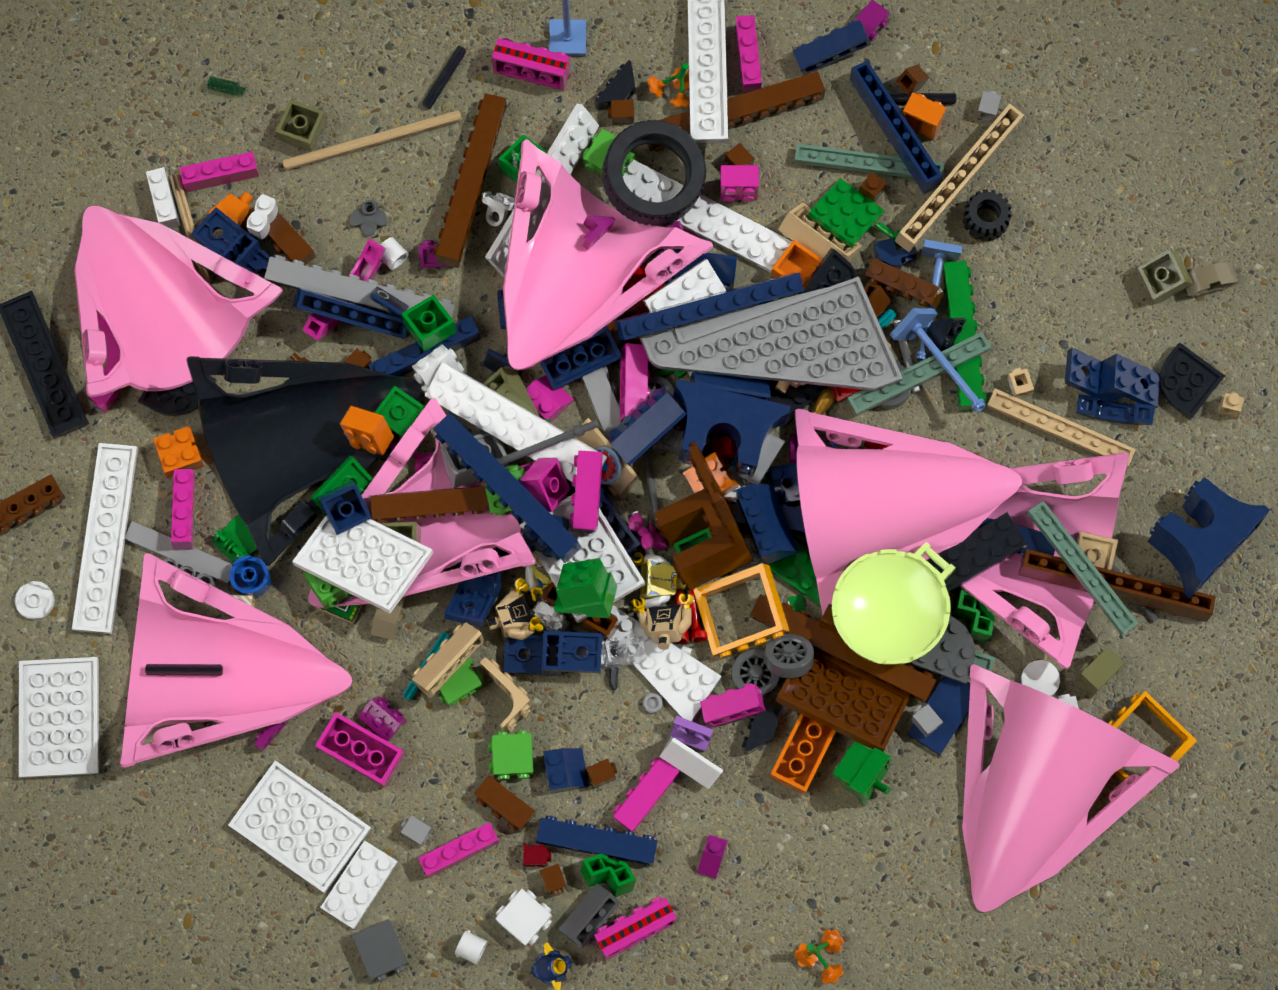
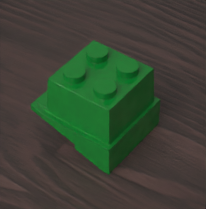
[554,558,617,618]
[833,741,892,807]

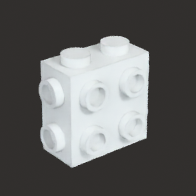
[412,344,464,394]
[495,889,552,947]

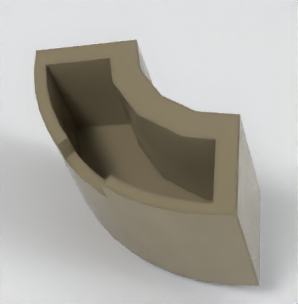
[1186,260,1239,297]
[369,596,407,640]

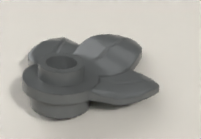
[350,200,387,236]

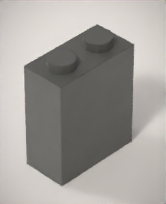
[352,919,409,983]

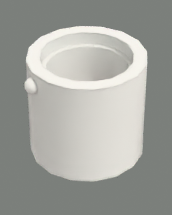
[381,237,409,270]
[455,930,488,965]

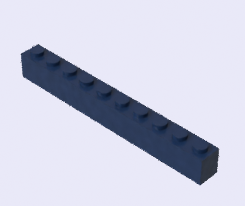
[615,272,804,340]
[433,413,582,563]

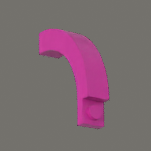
[302,239,386,341]
[88,314,122,413]

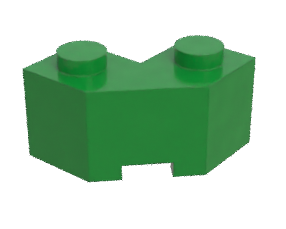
[952,590,995,643]
[580,854,636,897]

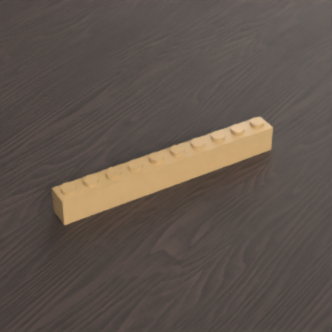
[895,104,1024,252]

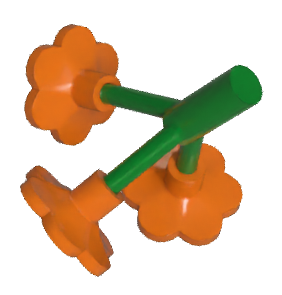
[647,63,690,107]
[794,929,844,985]

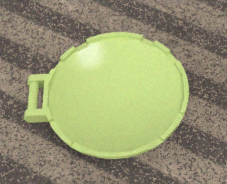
[832,542,956,665]

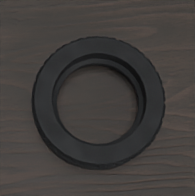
[602,120,706,226]

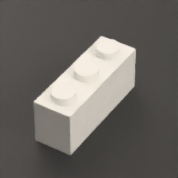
[146,167,180,228]

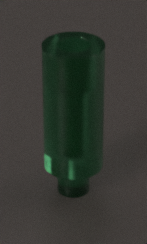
[207,76,246,96]

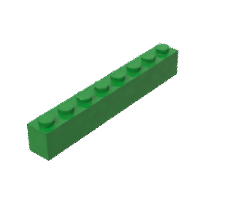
[942,261,987,412]

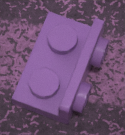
[670,716,713,751]

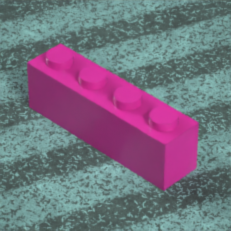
[735,15,762,93]
[179,151,259,192]
[620,343,650,422]
[570,450,603,531]
[171,469,196,550]
[613,757,681,832]
[418,822,499,879]

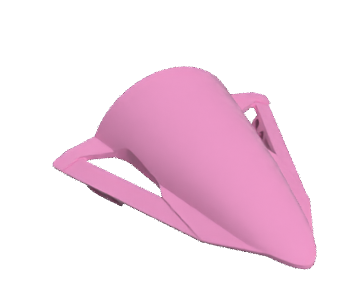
[503,140,713,370]
[74,206,283,397]
[308,399,536,608]
[795,409,1022,616]
[960,452,1129,669]
[120,553,352,768]
[962,664,1179,912]

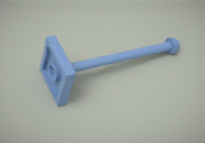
[549,0,586,56]
[916,239,962,361]
[890,308,986,412]

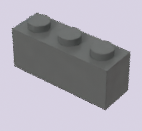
[559,883,620,949]

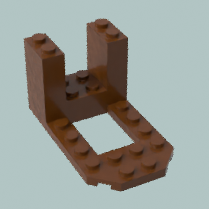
[654,441,754,590]

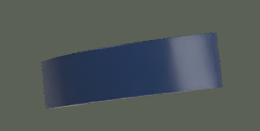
[1076,394,1155,425]

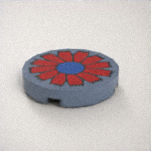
[595,446,623,484]

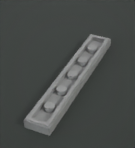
[125,521,233,585]

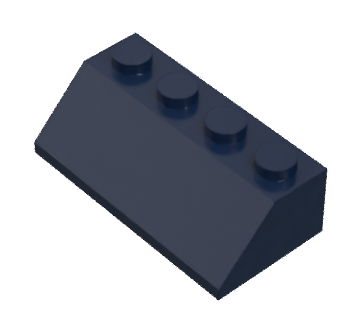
[661,249,737,290]
[540,325,622,390]
[690,372,770,400]
[606,386,686,466]
[735,483,799,564]

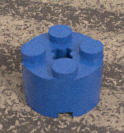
[229,556,271,598]

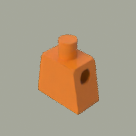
[208,191,253,230]

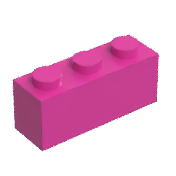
[700,684,766,728]

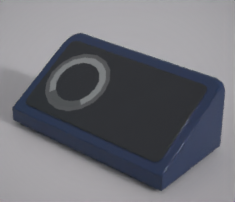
[370,286,409,318]
[483,349,522,376]

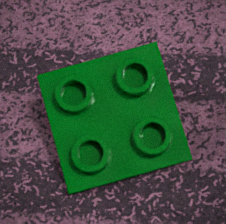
[211,514,257,563]

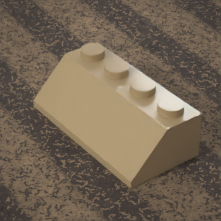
[778,203,862,262]
[574,418,638,499]
[412,622,484,699]

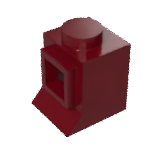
[523,842,552,867]

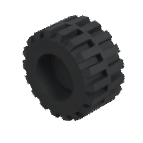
[963,189,1012,241]

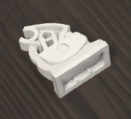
[531,601,571,632]

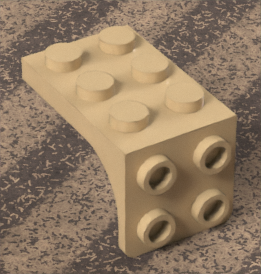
[480,657,531,733]

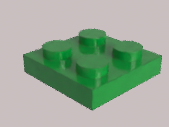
[375,386,425,438]

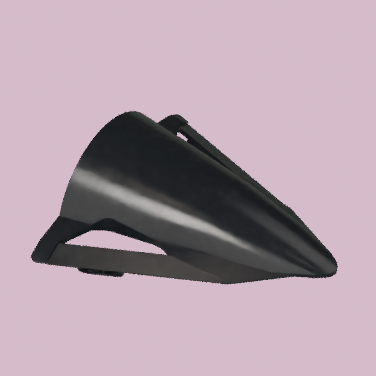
[186,356,422,566]

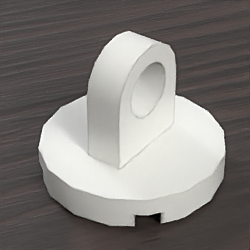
[481,191,515,226]

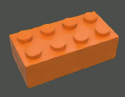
[769,714,836,795]

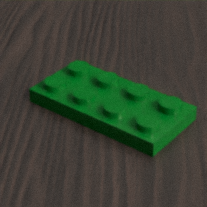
[767,541,821,607]

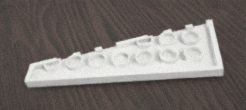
[611,605,721,721]

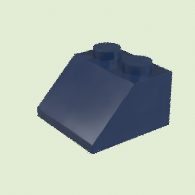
[317,480,372,535]
[543,748,589,794]

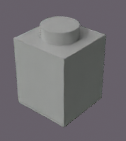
[976,91,1001,122]
[911,704,943,737]
[400,815,433,847]

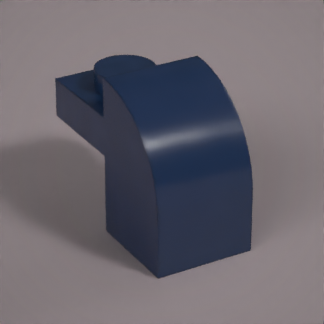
[873,238,918,270]

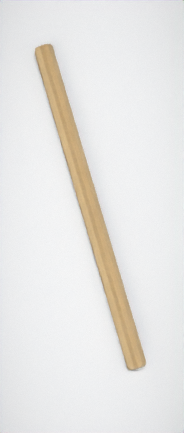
[283,110,462,170]
[170,174,212,287]

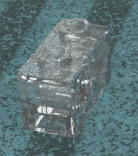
[602,634,647,669]

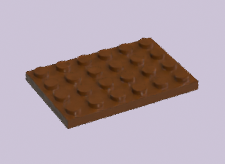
[776,648,911,752]

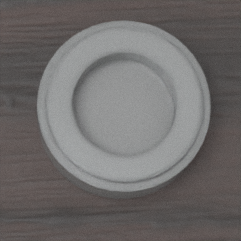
[643,693,663,714]

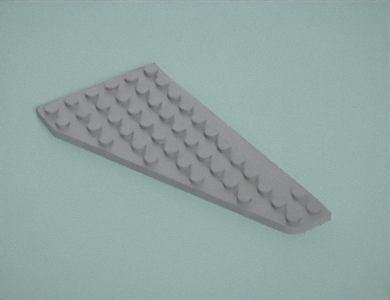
[640,277,903,391]

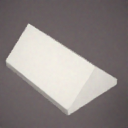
[659,736,723,789]

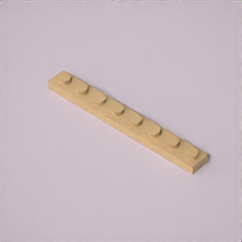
[987,388,1136,468]

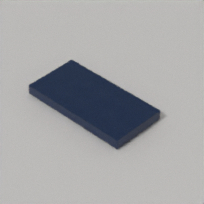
[907,677,970,756]

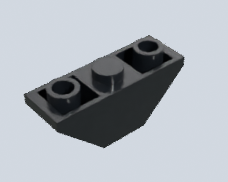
[595,60,635,110]
[924,318,966,359]
[741,695,778,755]

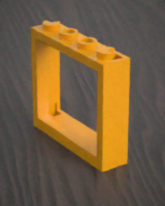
[693,563,789,658]
[1108,691,1197,797]

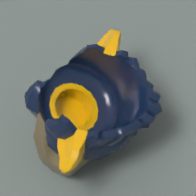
[531,943,572,990]

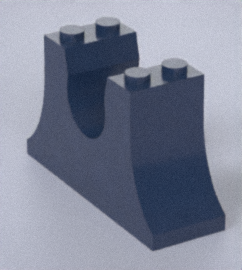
[673,379,790,478]
[1148,477,1270,599]

